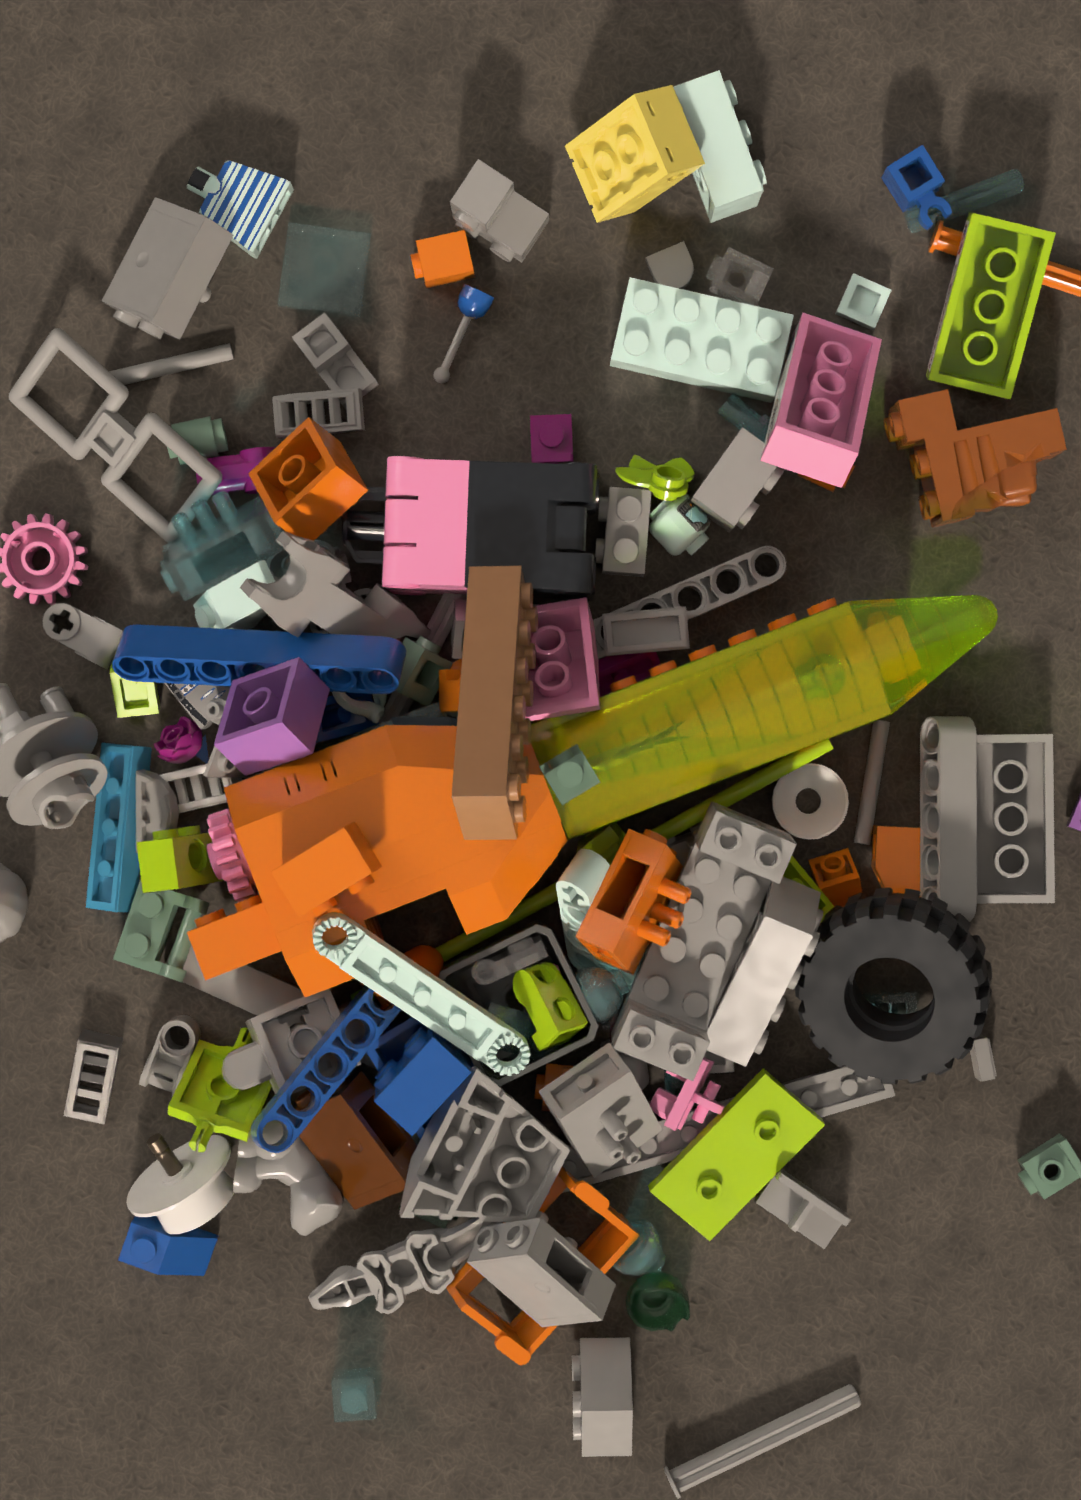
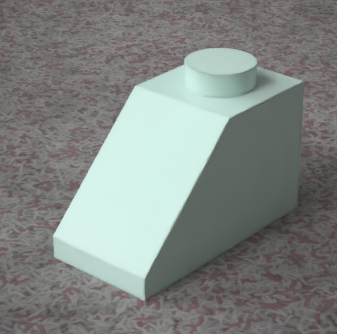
[193,560,275,630]

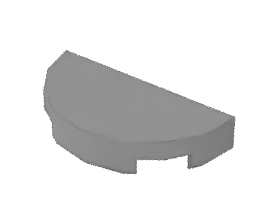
[136,769,179,853]

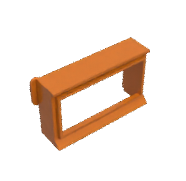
[446,1166,640,1365]

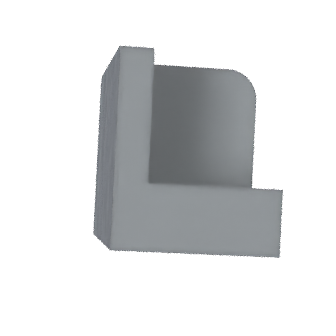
[755,1169,851,1249]

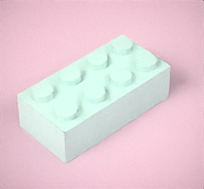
[610,277,794,403]

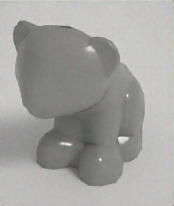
[233,1120,344,1236]

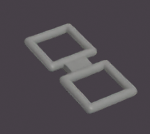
[8,328,223,543]

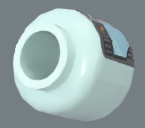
[649,494,711,556]

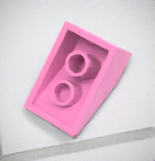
[526,597,600,721]

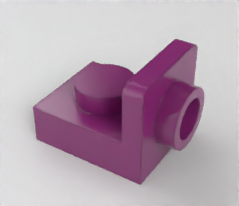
[530,414,574,464]

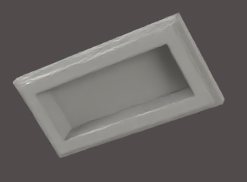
[602,606,690,656]

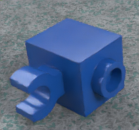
[881,145,952,230]

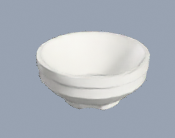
[772,763,849,840]

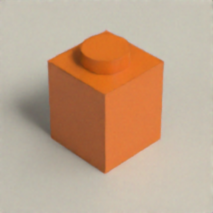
[410,230,475,288]

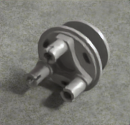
[0,683,108,829]

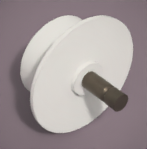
[126,1133,234,1234]

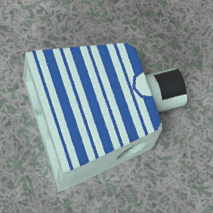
[187,160,294,259]

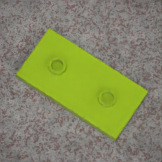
[648,1068,825,1241]

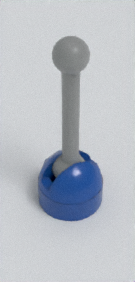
[433,284,494,383]

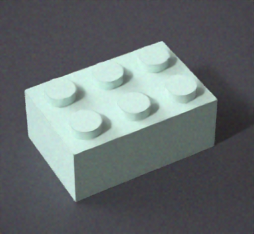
[673,70,767,223]

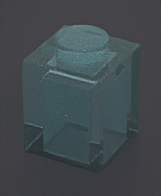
[331,1367,379,1422]

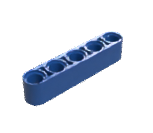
[251,985,401,1153]

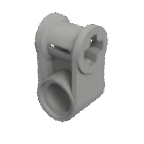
[42,603,122,670]
[139,1015,201,1097]

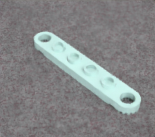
[312,912,530,1076]

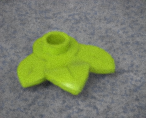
[615,455,694,501]

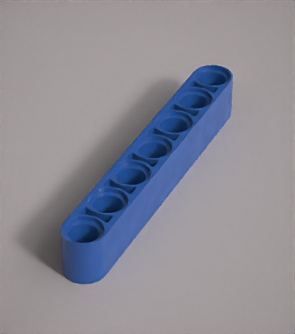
[112,625,406,694]

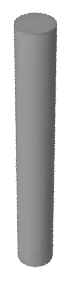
[109,343,234,385]
[854,720,890,845]

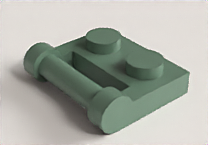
[113,880,210,983]

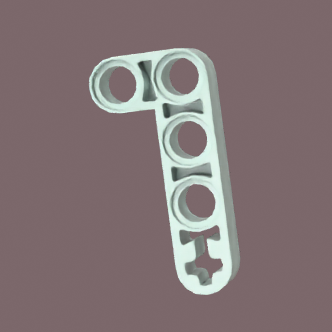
[556,849,649,992]

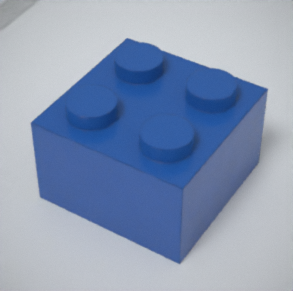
[374,1028,472,1136]

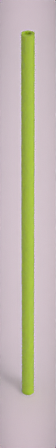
[350,739,834,1001]

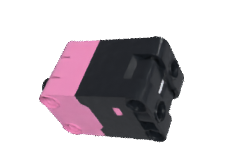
[342,456,599,601]

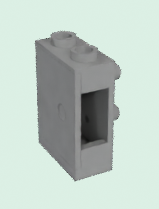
[102,197,234,340]
[539,1042,663,1178]
[467,1211,616,1327]

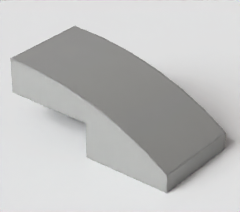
[292,312,379,409]

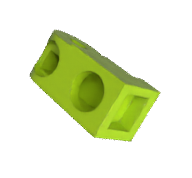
[513,962,588,1051]

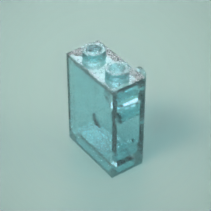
[160,491,286,601]

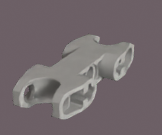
[240,531,432,639]

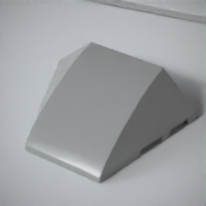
[399,1065,570,1223]

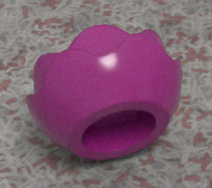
[154,717,203,764]

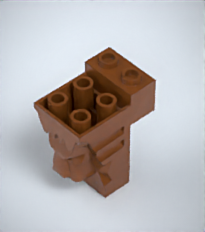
[884,389,1067,528]

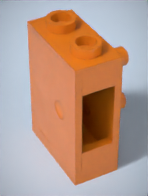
[575,829,692,975]

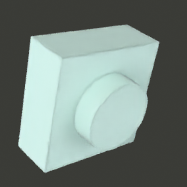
[835,273,891,330]

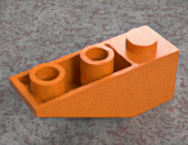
[871,825,920,894]

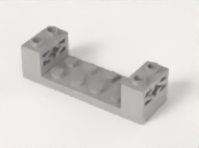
[611,801,797,1081]

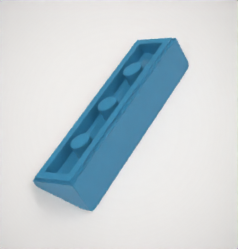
[86,743,152,912]

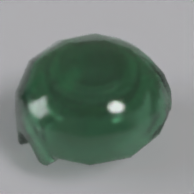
[625,1271,690,1331]

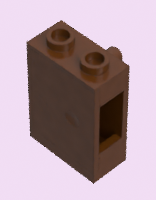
[294,1070,417,1210]

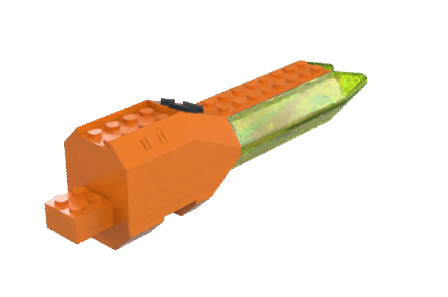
[187,595,998,997]

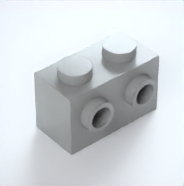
[595,487,651,577]

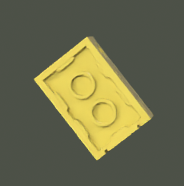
[565,85,705,223]

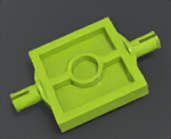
[168,1027,272,1152]

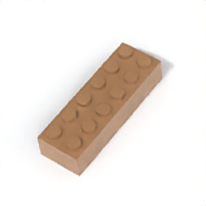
[451,566,538,840]

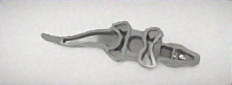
[308,1191,550,1314]

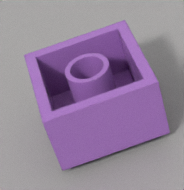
[214,657,330,776]

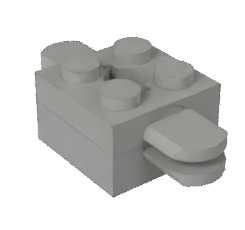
[222,988,381,1094]

